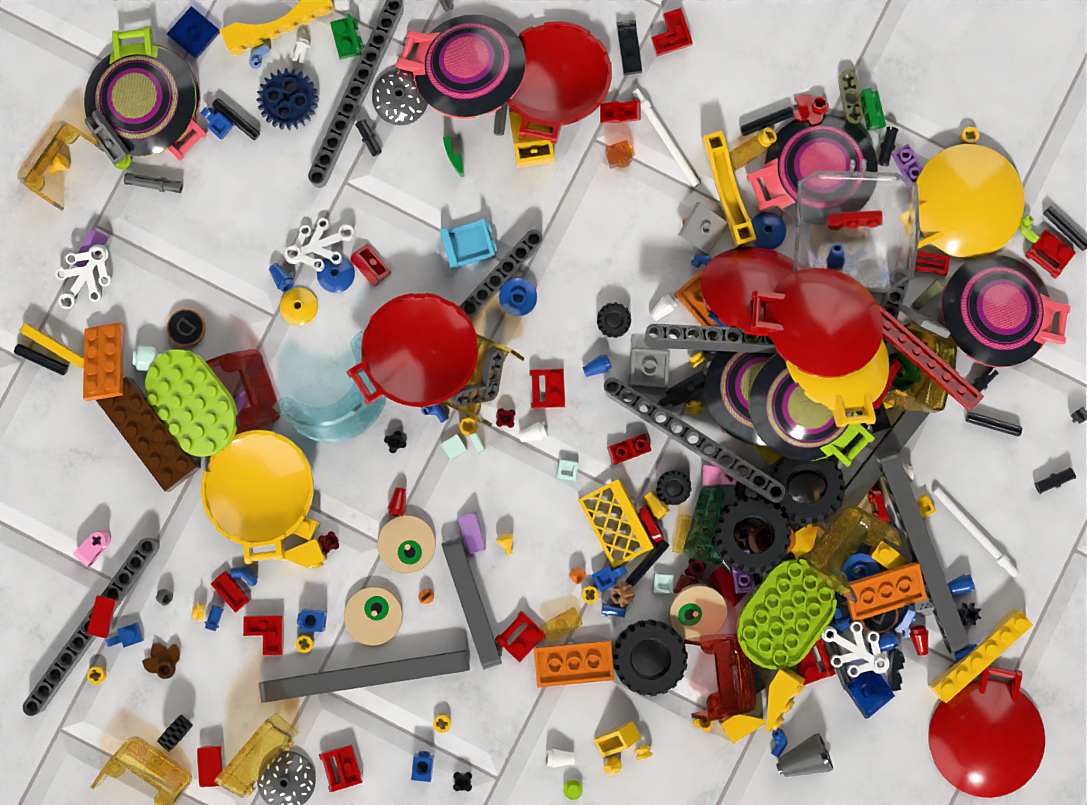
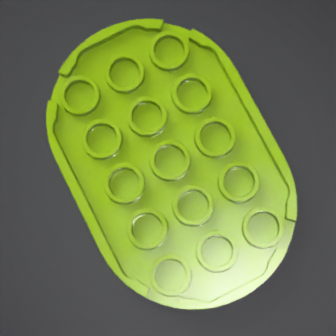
[145,349,238,457]
[737,559,837,670]

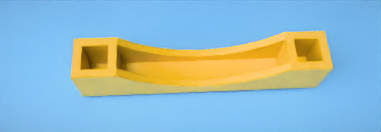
[219,0,335,56]
[702,130,756,248]
[928,609,1033,703]

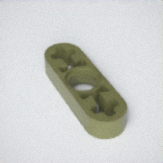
[838,70,863,125]

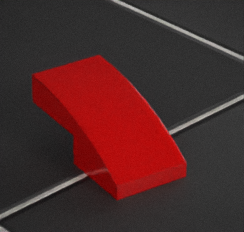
[600,100,641,123]

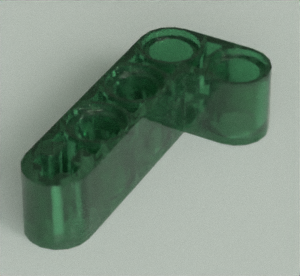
[684,486,725,565]

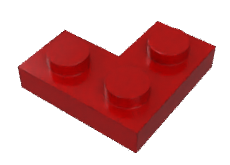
[651,8,693,57]
[243,615,283,655]

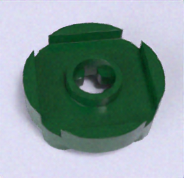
[888,352,921,390]

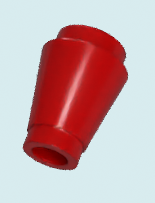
[387,487,406,517]
[909,625,929,656]

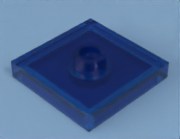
[167,6,220,60]
[843,670,895,719]

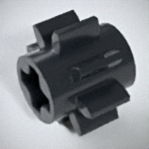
[957,602,982,626]

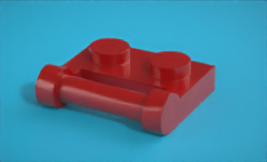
[1024,229,1076,279]
[529,369,565,409]
[495,611,546,663]
[796,638,836,685]
[319,744,363,792]

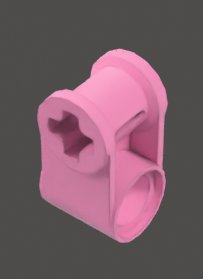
[702,465,739,485]
[73,531,111,567]

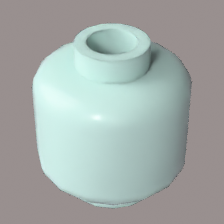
[132,346,161,371]

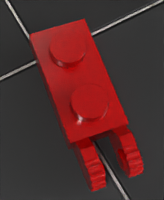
[827,210,883,231]

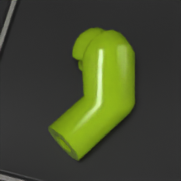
[1020,215,1040,244]

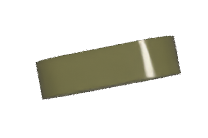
[912,279,944,311]

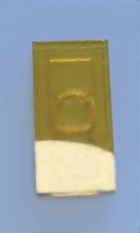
[729,134,768,171]
[672,514,698,556]
[540,607,583,643]

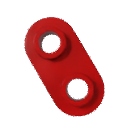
[867,486,889,525]
[638,505,664,543]

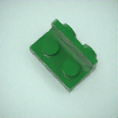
[330,13,364,60]
[860,88,886,132]

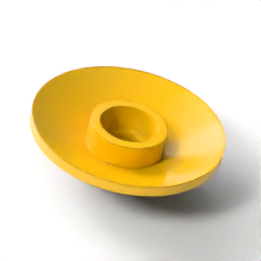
[280,288,318,326]

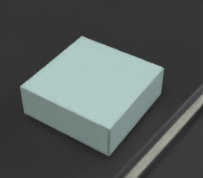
[469,433,485,453]
[441,434,467,460]
[557,459,579,481]
[653,573,674,594]

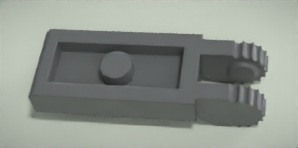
[85,110,130,165]

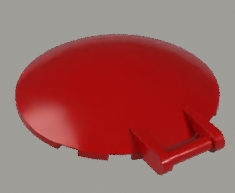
[506,21,612,144]
[700,247,804,336]
[750,268,883,378]
[346,293,478,407]
[928,665,1045,798]

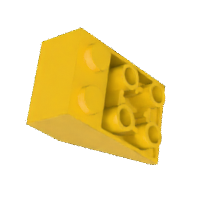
[509,111,555,168]
[766,668,805,733]

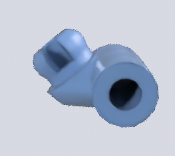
[249,43,270,69]

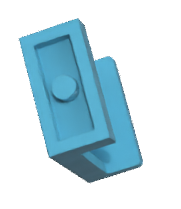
[440,218,497,270]

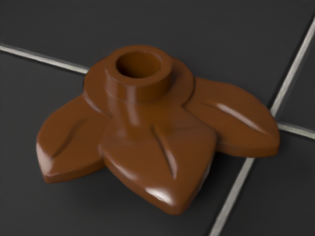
[142,642,180,679]

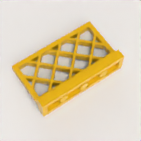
[578,478,655,568]

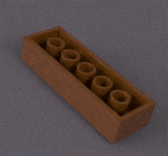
[96,376,201,492]

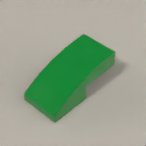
[443,137,465,177]

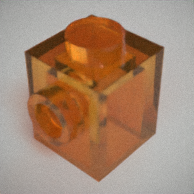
[605,140,635,169]

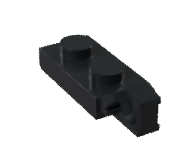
[659,370,706,408]

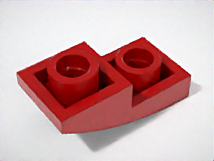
[607,433,652,465]

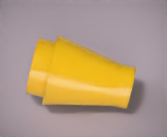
[643,491,670,520]

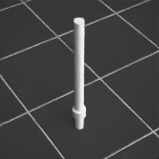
[632,89,700,187]
[933,487,1019,577]

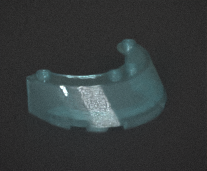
[272,331,387,442]

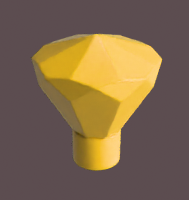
[48,153,70,174]
[496,533,514,555]
[604,756,622,775]

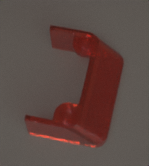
[205,349,282,435]
[684,633,756,721]

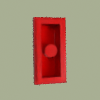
[350,244,391,287]
[706,565,747,607]
[197,746,223,787]

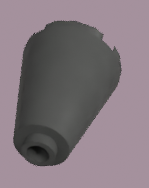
[776,733,834,777]

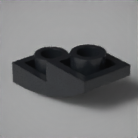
[887,648,905,691]

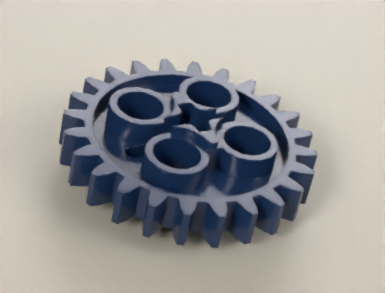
[256,68,319,131]

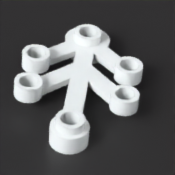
[284,218,355,271]
[55,244,112,309]
[820,621,889,677]

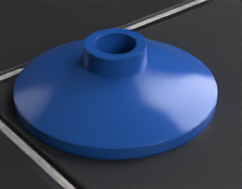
[751,212,786,250]
[317,255,355,293]
[499,278,537,316]
[840,553,879,584]

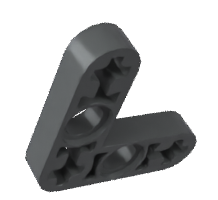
[449,346,504,407]

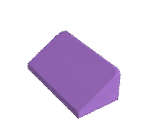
[457,512,486,554]

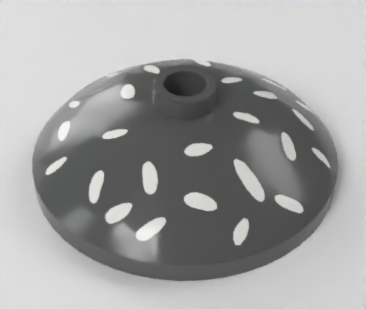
[372,69,428,126]
[257,751,316,805]

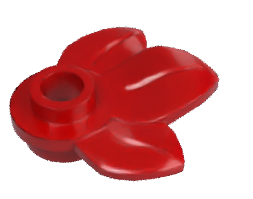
[793,94,829,125]

